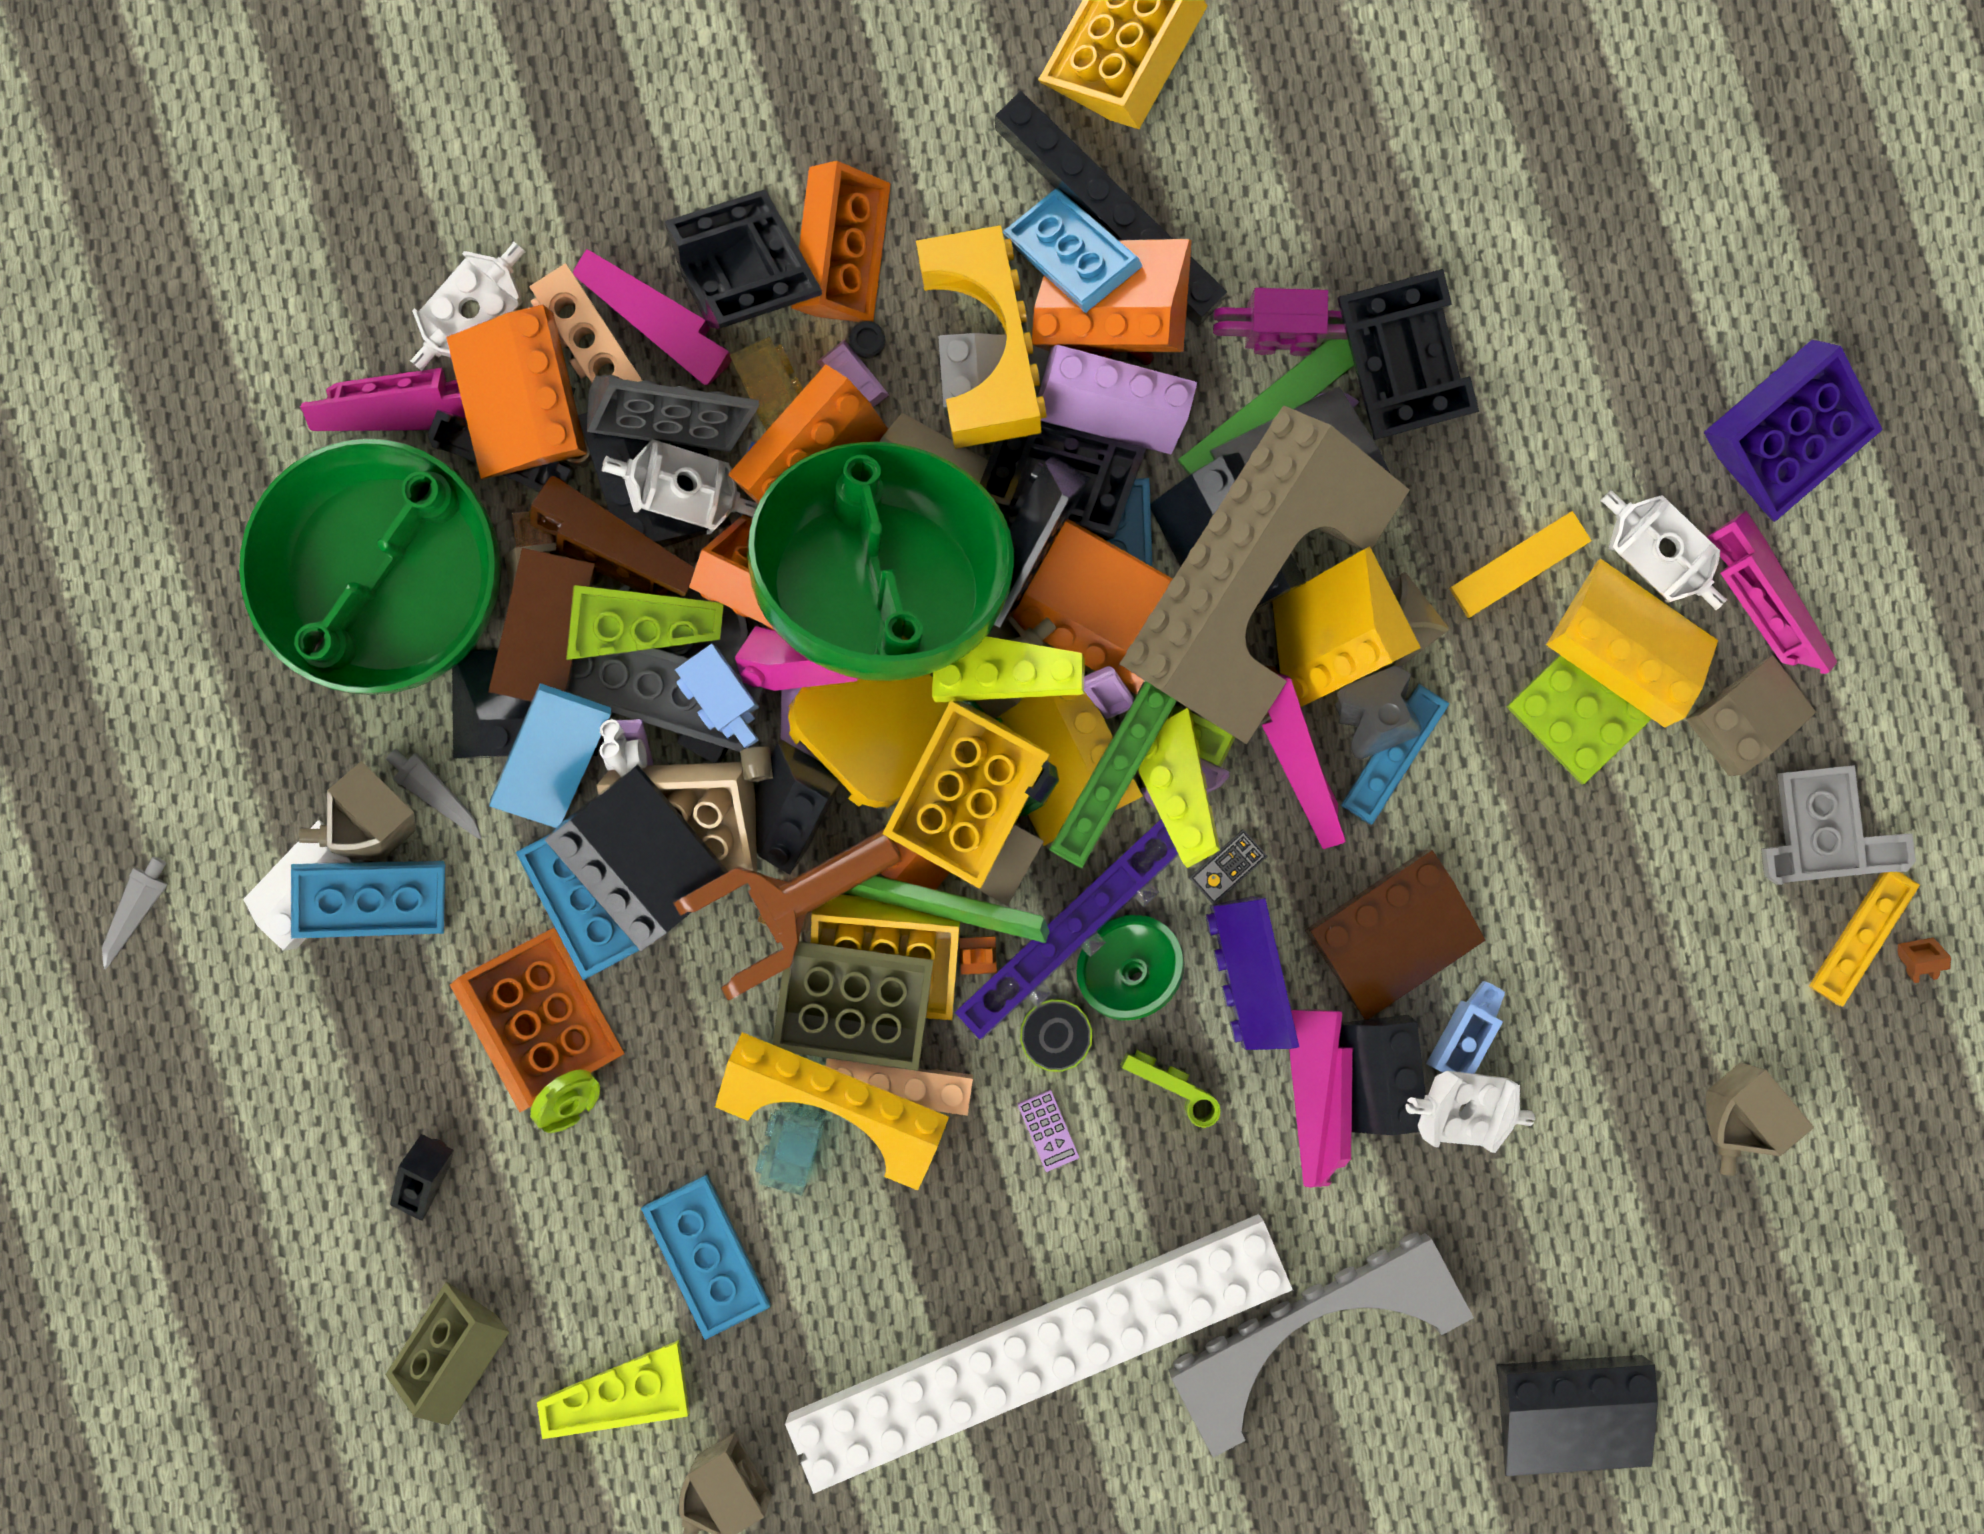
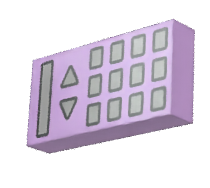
[1017,1089,1079,1172]

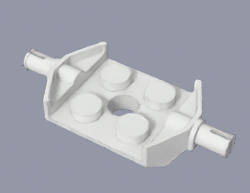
[410,241,526,371]
[602,439,758,535]
[1600,489,1727,610]

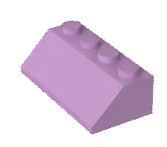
[1038,345,1197,454]

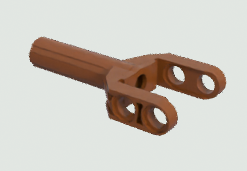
[673,829,902,1001]

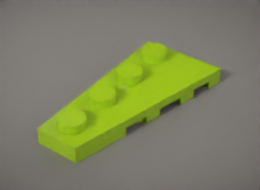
[566,585,724,660]

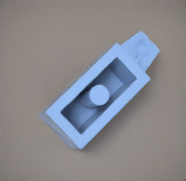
[675,644,759,748]
[1426,981,1505,1074]

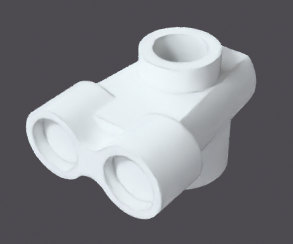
[599,719,647,777]

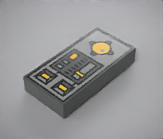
[1189,829,1268,905]

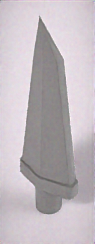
[386,749,481,839]
[102,857,168,969]

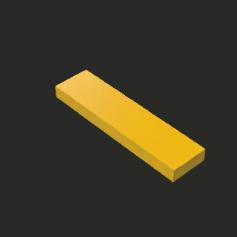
[1449,511,1592,618]
[1809,872,1920,1007]

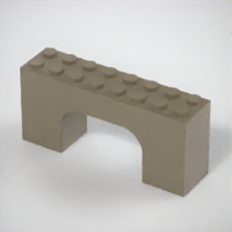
[1120,405,1410,744]

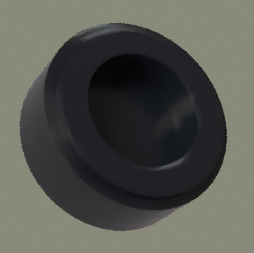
[849,321,886,359]

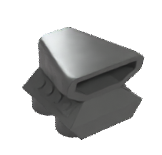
[1335,665,1422,759]

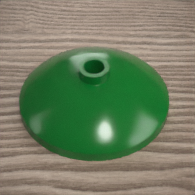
[1076,915,1185,1020]

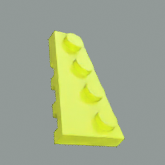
[932,636,1085,702]
[1138,708,1220,868]
[537,1340,690,1439]

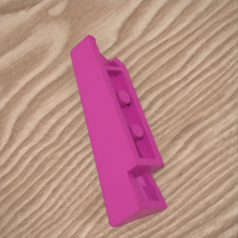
[573,249,733,385]
[300,368,466,431]
[1707,510,1837,674]
[1262,673,1346,849]
[1289,1009,1353,1188]

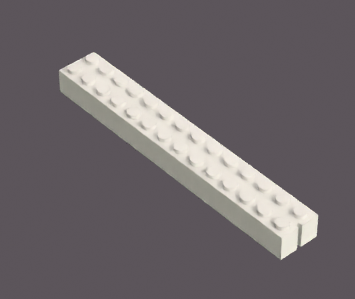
[785,1214,1293,1494]

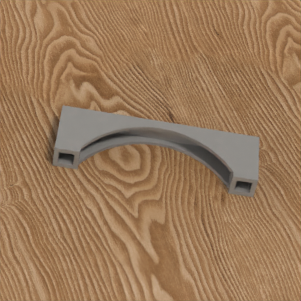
[1168,1232,1474,1458]

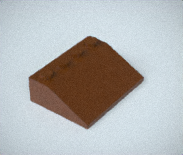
[1305,850,1486,1020]

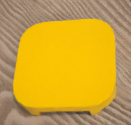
[788,674,949,809]

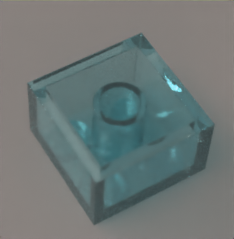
[755,1102,827,1195]

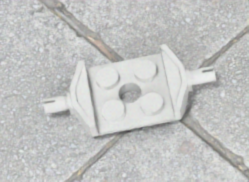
[1406,1071,1535,1153]

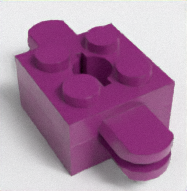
[1213,288,1348,356]

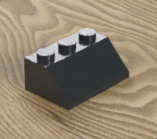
[755,739,841,875]
[1339,1015,1426,1135]

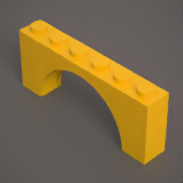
[916,225,1047,449]
[715,1032,949,1190]

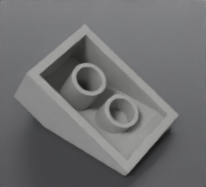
[938,333,1048,416]

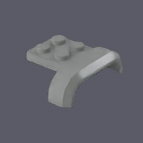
[1761,765,1916,885]

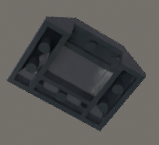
[665,189,822,329]
[1337,269,1479,440]
[980,421,1146,541]
[452,650,598,759]

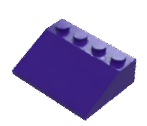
[1704,340,1883,522]
[1206,896,1299,1050]

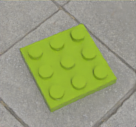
[1506,655,1652,784]

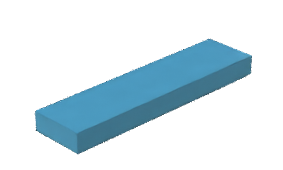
[1340,684,1450,825]

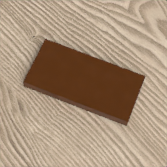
[489,548,597,702]

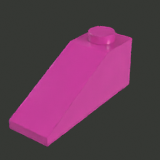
[735,626,858,691]

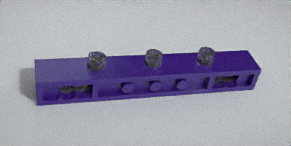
[954,819,1179,1040]

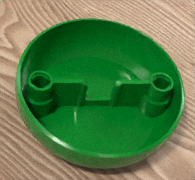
[239,439,502,695]
[747,442,1014,681]

